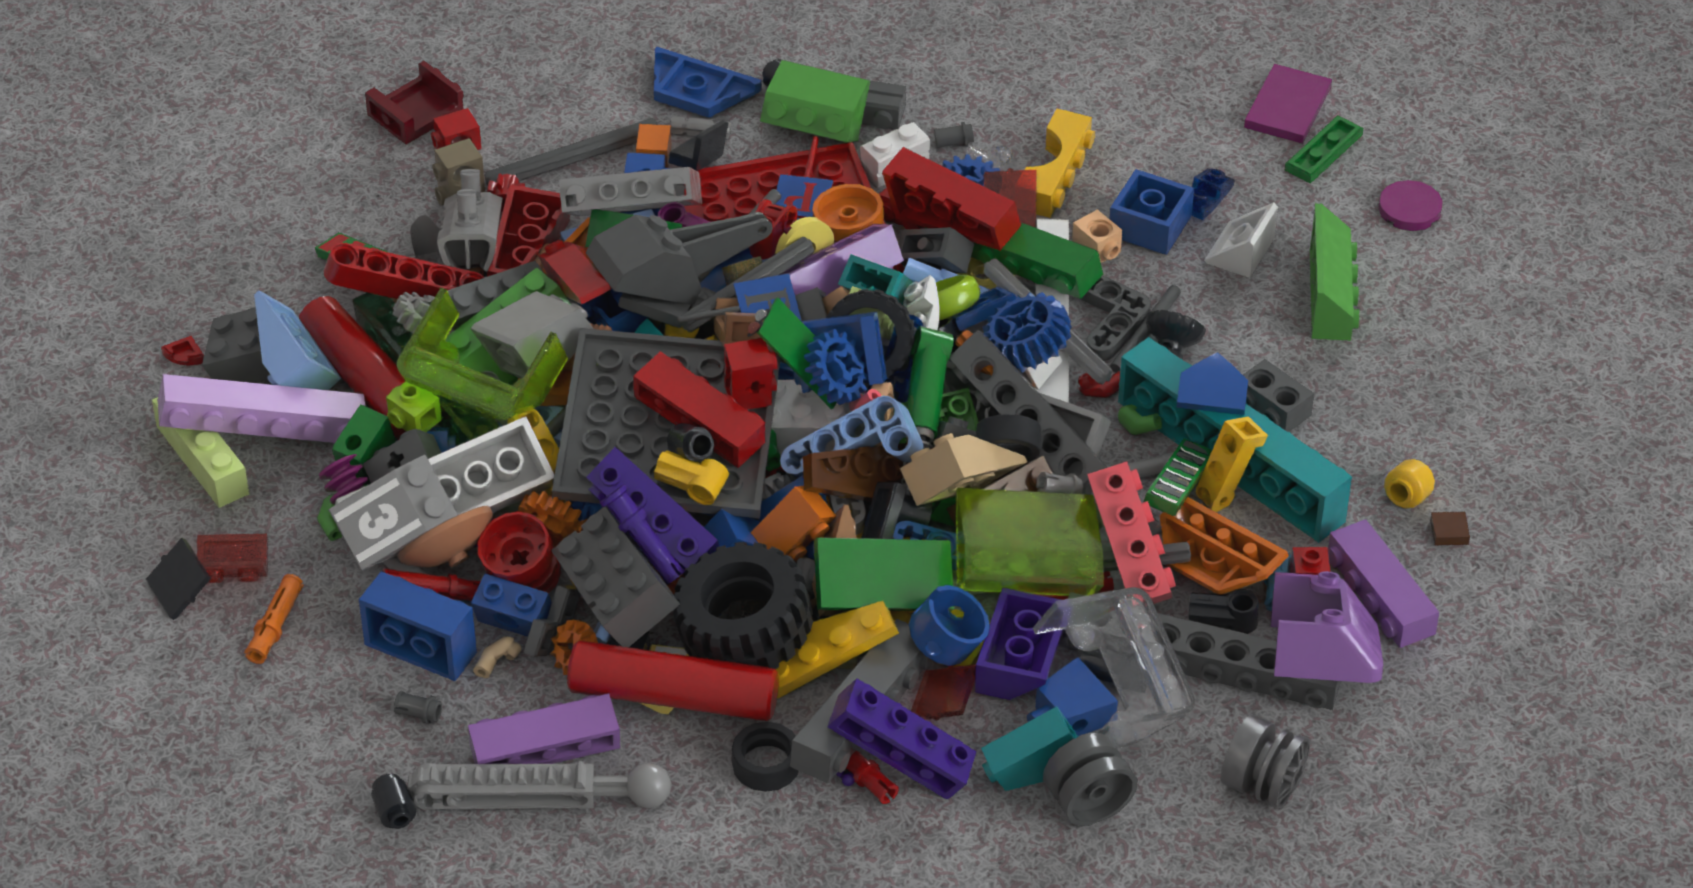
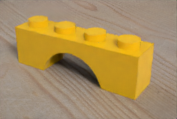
[1015,108,1095,218]

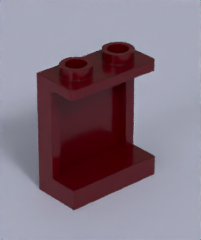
[365,61,464,145]

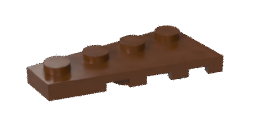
[803,442,908,502]

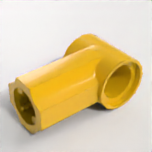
[654,450,729,505]

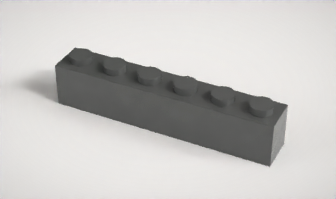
[790,619,933,783]

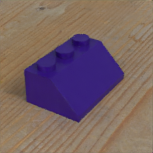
[975,588,1071,700]

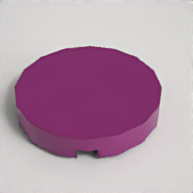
[1378,180,1443,231]

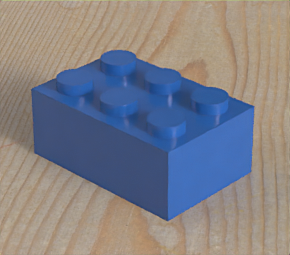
[359,571,477,681]

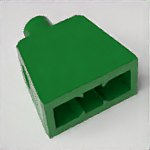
[330,404,396,486]

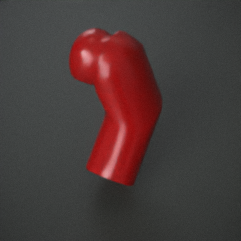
[1078,371,1120,398]

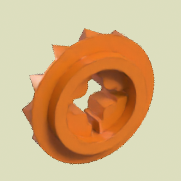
[549,620,598,675]

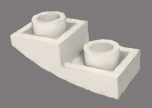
[903,275,939,334]

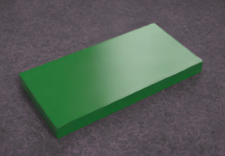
[814,538,955,612]

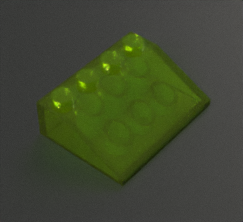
[956,488,1104,597]

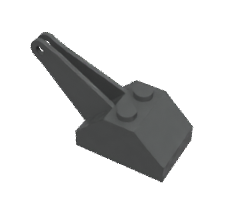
[586,212,773,305]

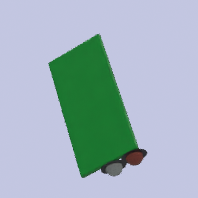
[747,297,837,410]

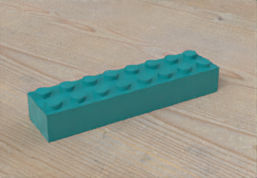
[1118,337,1352,543]

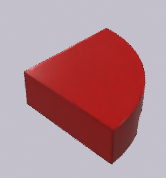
[161,336,204,366]

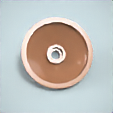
[397,506,493,568]

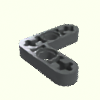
[1081,275,1151,361]

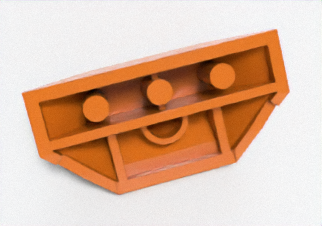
[1159,497,1289,595]

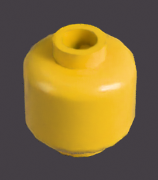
[1384,459,1435,509]

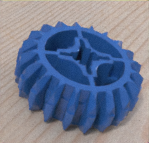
[982,292,1072,373]

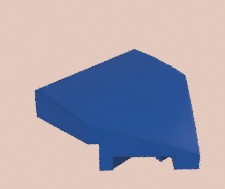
[1177,352,1248,415]

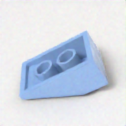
[254,291,341,390]

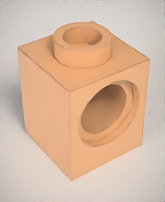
[1072,209,1122,263]

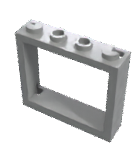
[559,167,702,216]

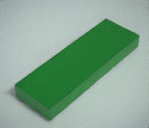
[1285,115,1364,184]

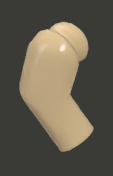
[473,636,522,678]

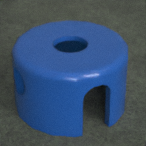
[909,585,990,666]

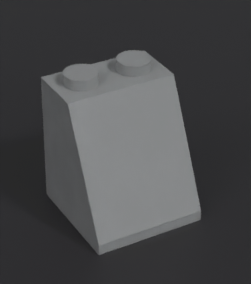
[470,291,594,389]

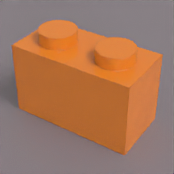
[750,486,836,562]

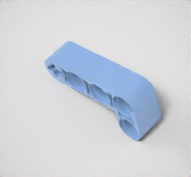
[780,395,923,478]

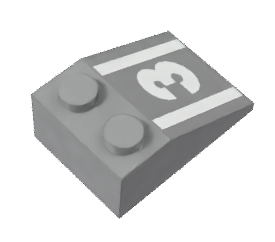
[329,454,458,571]

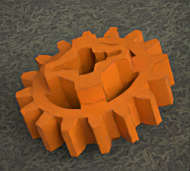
[516,491,588,547]

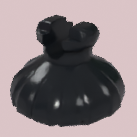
[1146,310,1206,359]

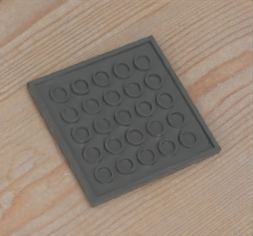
[552,328,781,518]

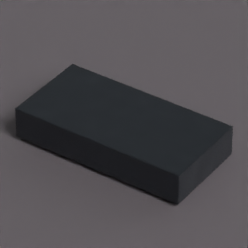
[861,482,907,539]

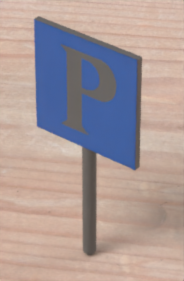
[677,273,802,323]

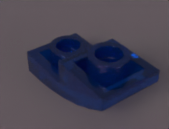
[1192,168,1235,220]

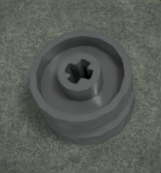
[1043,733,1138,826]

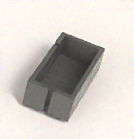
[551,507,680,647]

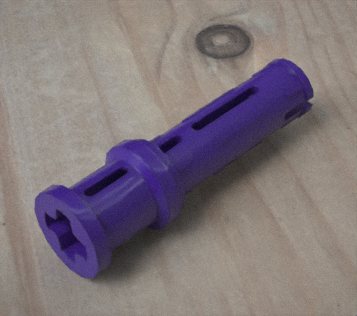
[600,484,685,585]

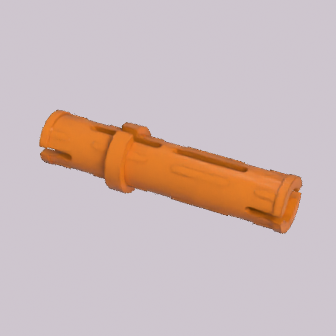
[244,574,304,664]

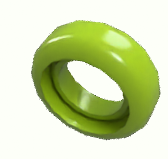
[936,275,981,320]

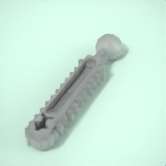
[407,761,672,810]

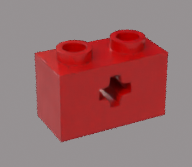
[724,338,778,410]

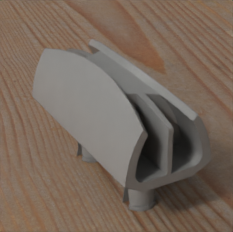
[437,169,502,272]

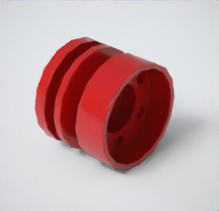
[478,512,561,593]

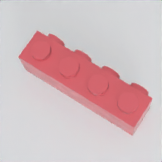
[1087,461,1176,608]

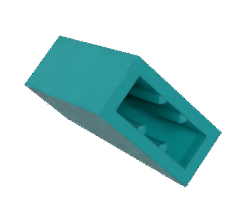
[838,254,913,306]
[981,706,1079,791]

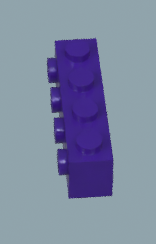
[586,447,720,570]
[827,678,977,799]

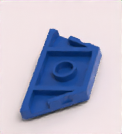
[654,47,762,118]

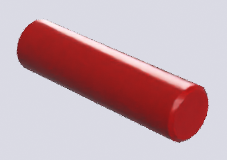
[299,296,409,440]
[567,640,779,721]

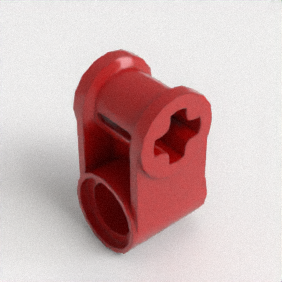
[749,199,798,260]

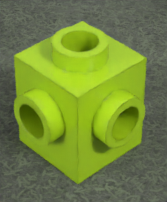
[386,377,442,432]

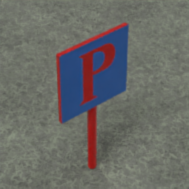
[775,136,833,218]

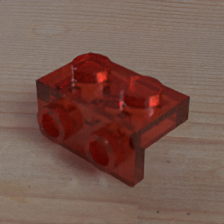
[197,533,268,583]

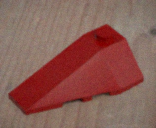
[538,240,612,304]

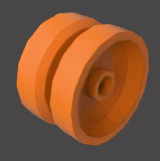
[812,184,885,243]

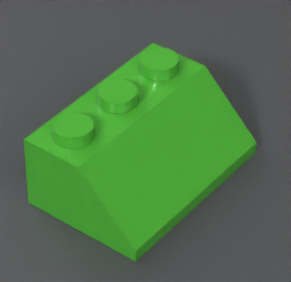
[760,60,871,142]

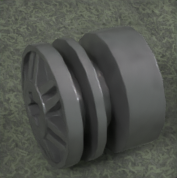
[1220,714,1310,808]

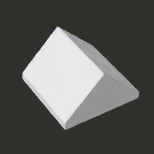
[1204,202,1278,278]

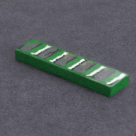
[1143,438,1212,516]

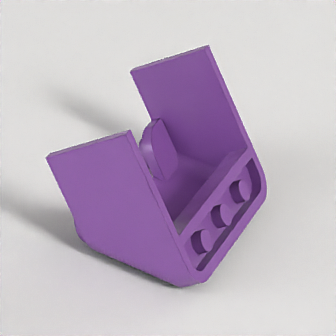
[1271,571,1383,683]

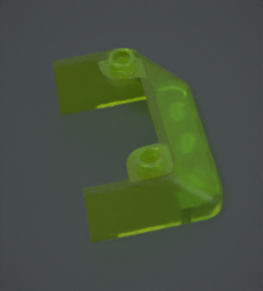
[397,288,568,420]

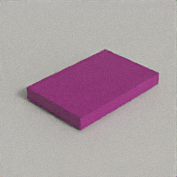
[1244,64,1332,144]

